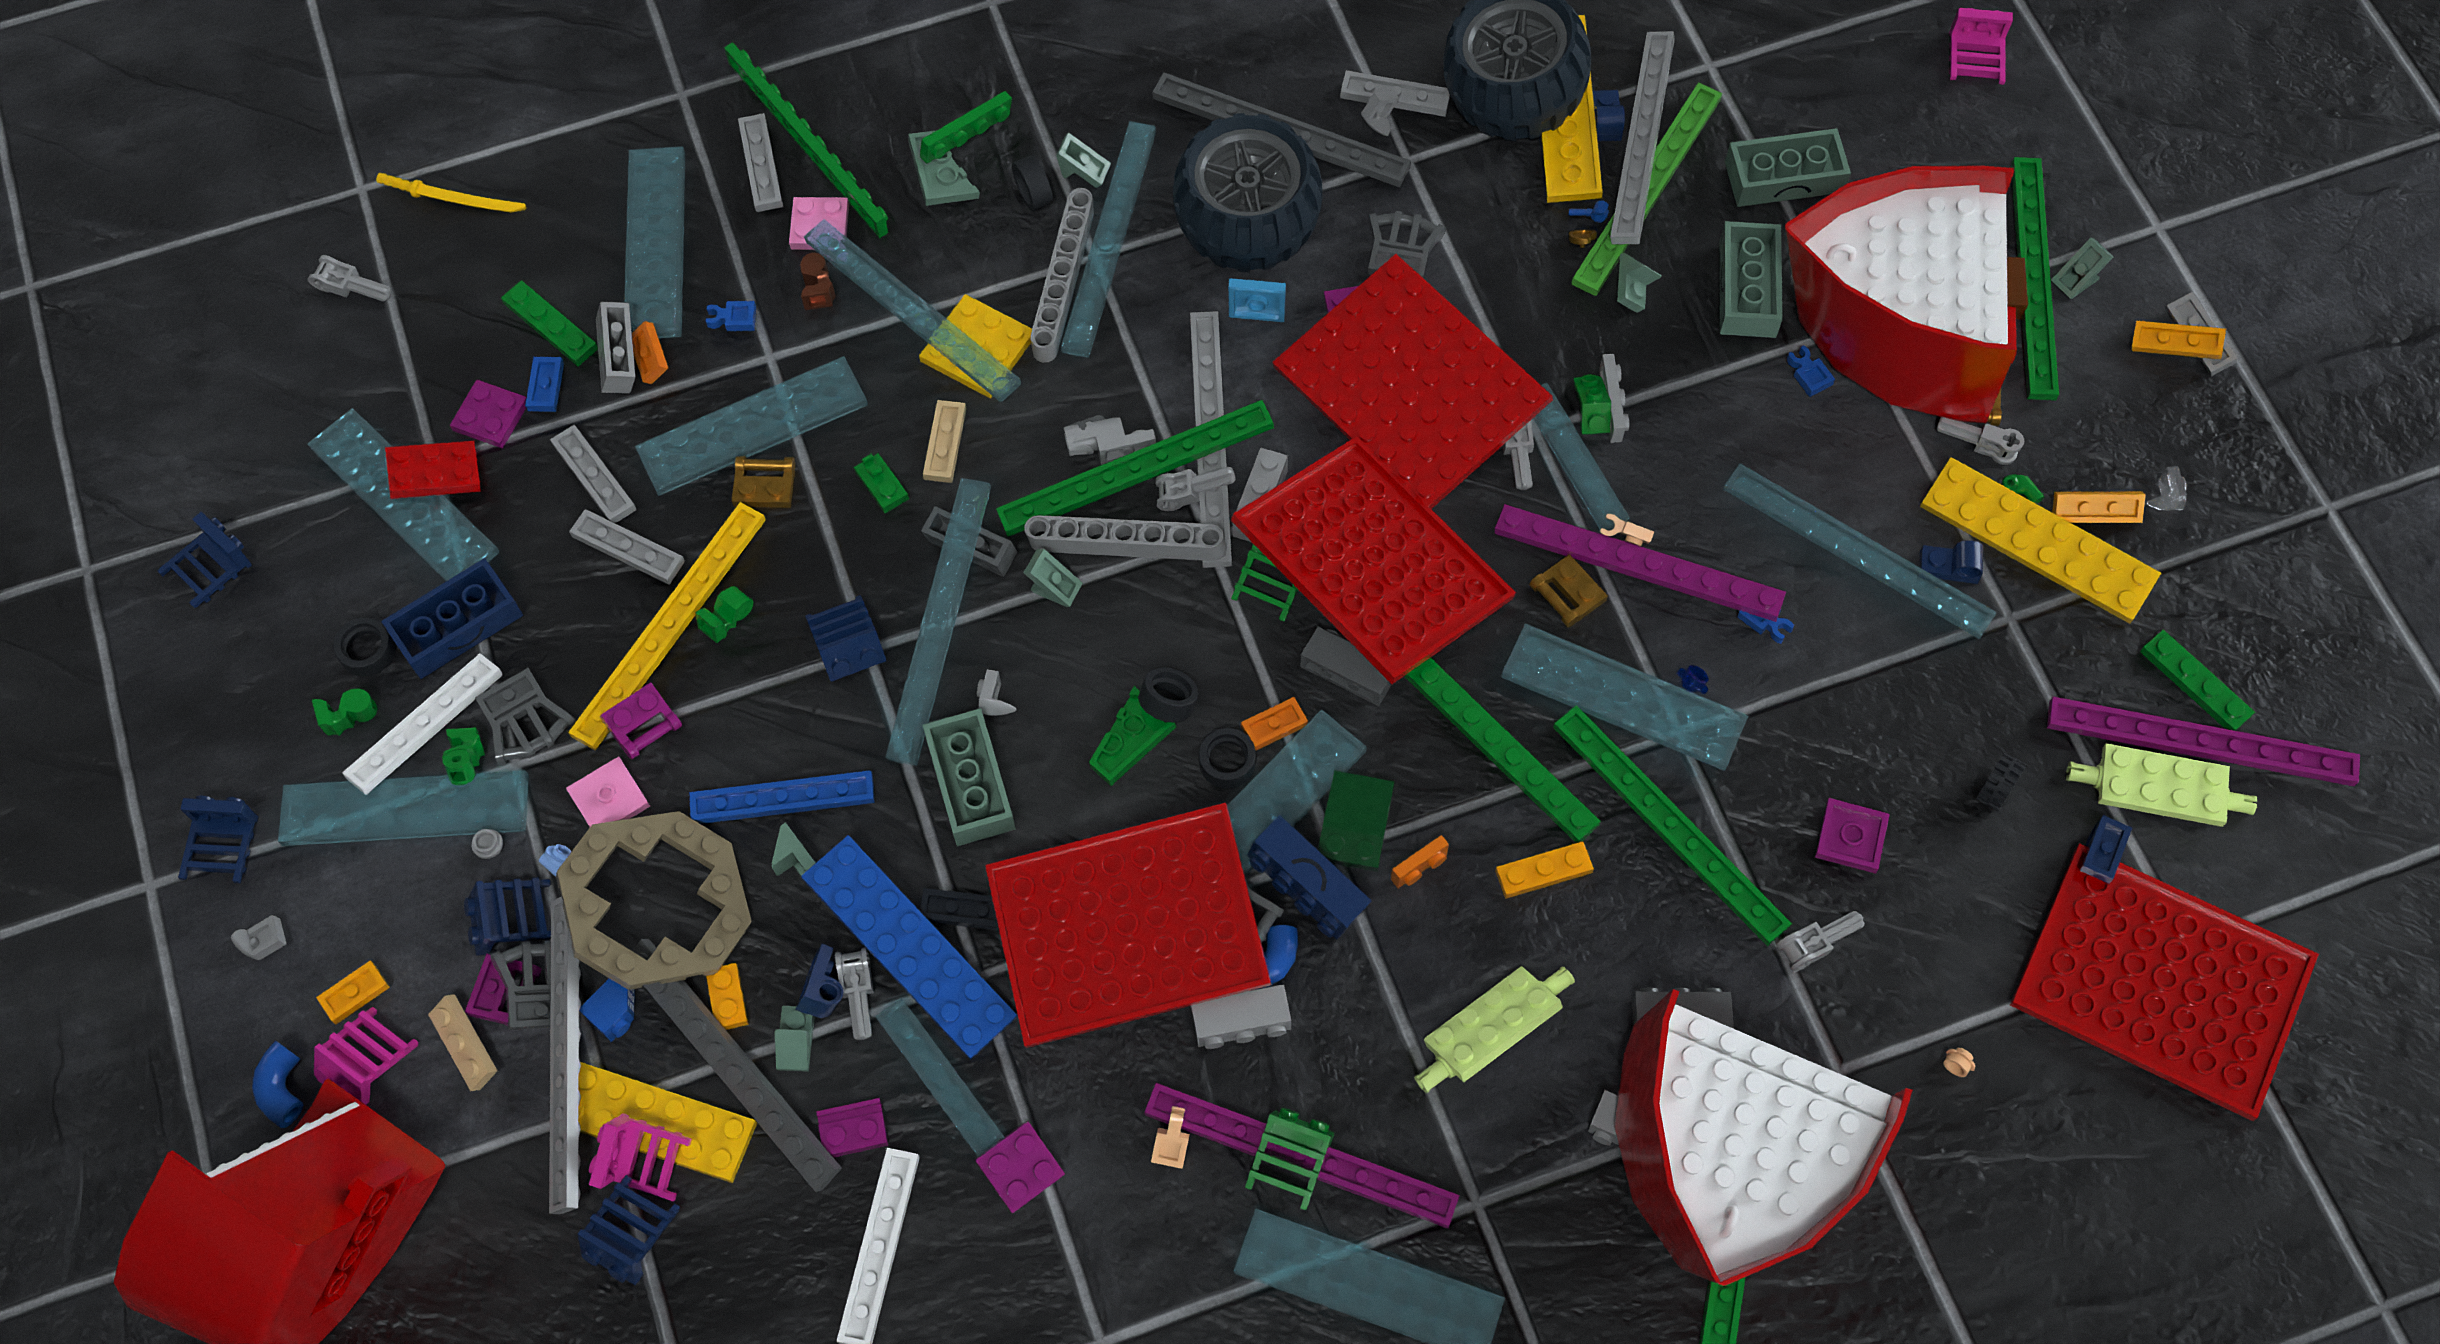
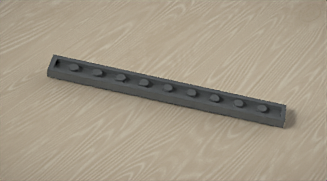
[1152,72,1411,188]
[632,939,841,1192]

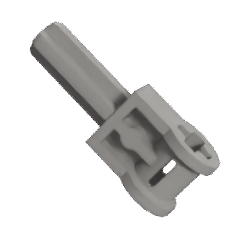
[308,255,391,301]
[1937,417,2024,465]
[1503,420,1534,491]
[1156,467,1236,511]
[1776,911,1865,972]
[835,947,874,1040]

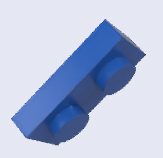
[525,357,564,412]

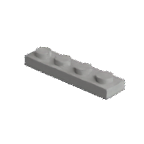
[1340,70,1450,117]
[738,113,783,212]
[550,425,637,523]
[569,509,685,584]

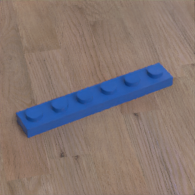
[689,770,875,824]

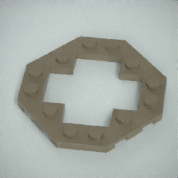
[556,811,752,990]

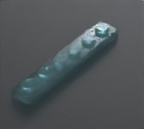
[1533,383,1630,531]
[876,998,1004,1157]

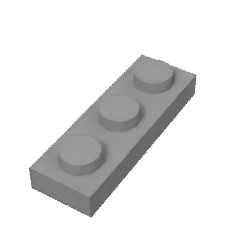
[2166,292,2238,376]
[1599,354,1629,443]

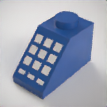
[579,978,635,1042]

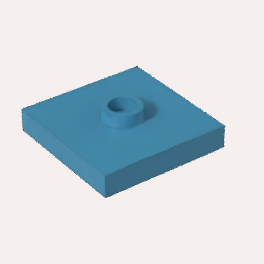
[1228,278,1286,322]

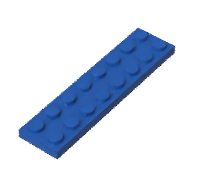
[801,835,1017,1060]

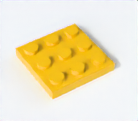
[919,294,1032,399]

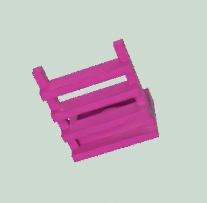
[1949,8,2013,85]
[314,1007,419,1105]
[589,1114,692,1201]

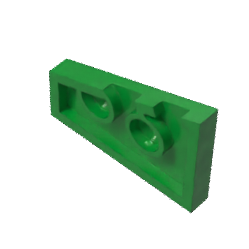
[1089,686,1176,786]

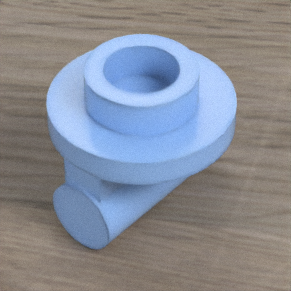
[539,844,571,877]

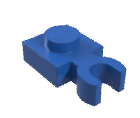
[706,301,756,331]
[1787,345,1835,397]
[1738,610,1794,644]

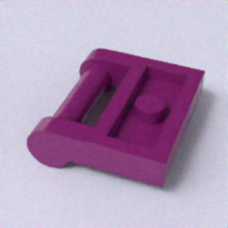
[600,682,682,760]
[465,953,542,1026]

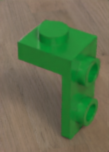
[1574,374,1611,435]

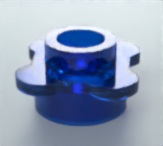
[1677,665,1709,694]

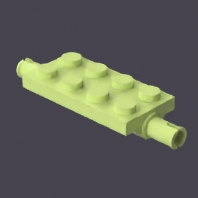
[2066,743,2257,827]
[1414,966,1575,1093]

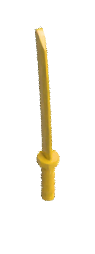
[376,172,527,213]

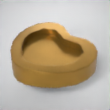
[1569,230,1597,248]

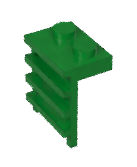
[1231,544,1298,621]
[1245,1108,1335,1210]

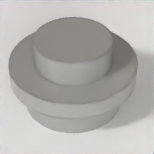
[471,829,503,859]

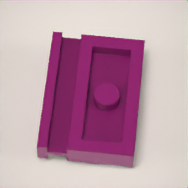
[816,1098,889,1158]

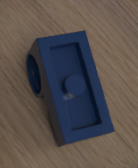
[1593,90,1625,141]
[1919,540,1984,584]
[2080,815,2132,884]
[795,944,844,1018]

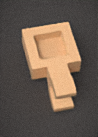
[1599,514,1654,546]
[1151,1106,1190,1169]

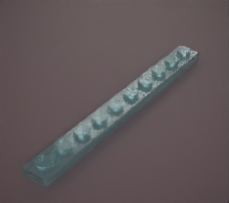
[1061,121,1156,358]
[804,219,1021,403]
[1723,464,1997,639]
[886,478,991,766]

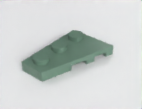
[908,131,980,206]

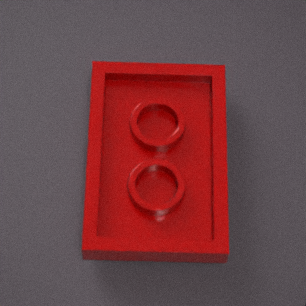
[385,441,481,499]

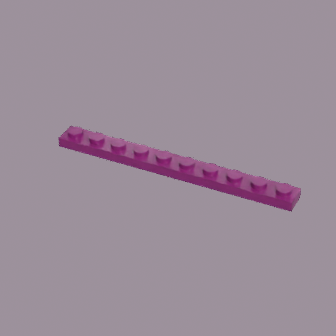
[1495,504,1786,622]
[2047,697,2360,786]
[1144,1083,1460,1228]

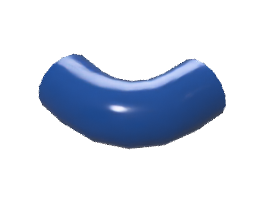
[1250,925,1298,991]
[252,1041,303,1128]

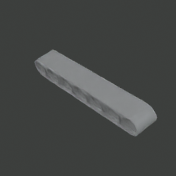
[1031,188,1094,363]
[1024,515,1227,561]

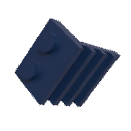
[157,512,252,608]
[805,595,887,682]
[178,796,259,883]
[464,877,551,956]
[577,1175,680,1285]

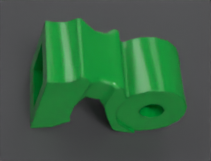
[695,586,754,643]
[312,689,378,736]
[442,727,485,785]

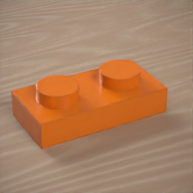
[632,321,668,384]
[1241,697,1308,751]
[1391,835,1449,889]

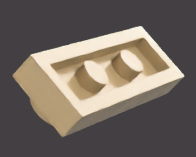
[923,400,967,483]
[428,994,497,1091]

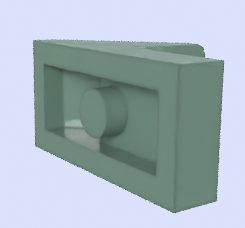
[1056,132,1111,188]
[2051,238,2114,299]
[1617,253,1662,313]
[1024,549,1083,607]
[772,822,815,877]
[775,1006,815,1072]

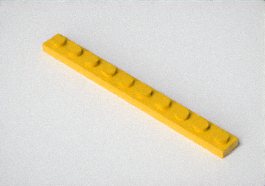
[568,502,766,751]

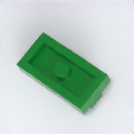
[854,453,909,513]

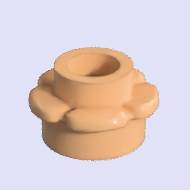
[1943,1048,1975,1077]

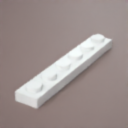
[342,653,502,795]
[837,1148,920,1344]

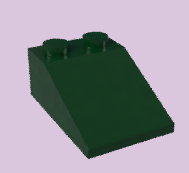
[1318,771,1394,872]

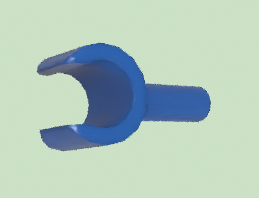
[1569,201,1609,223]

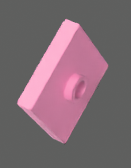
[566,756,650,827]

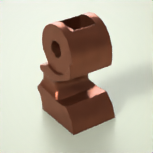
[800,253,836,310]

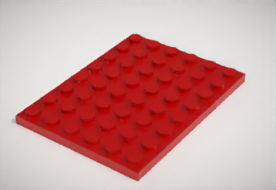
[1272,254,1553,509]
[1231,436,1516,684]
[985,803,1272,1048]
[2010,843,2319,1121]

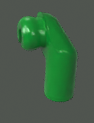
[2002,474,2045,504]

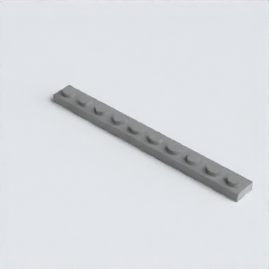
[1610,31,1675,244]
[1190,311,1232,568]
[549,896,581,1214]

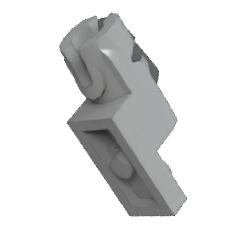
[1064,415,1156,465]

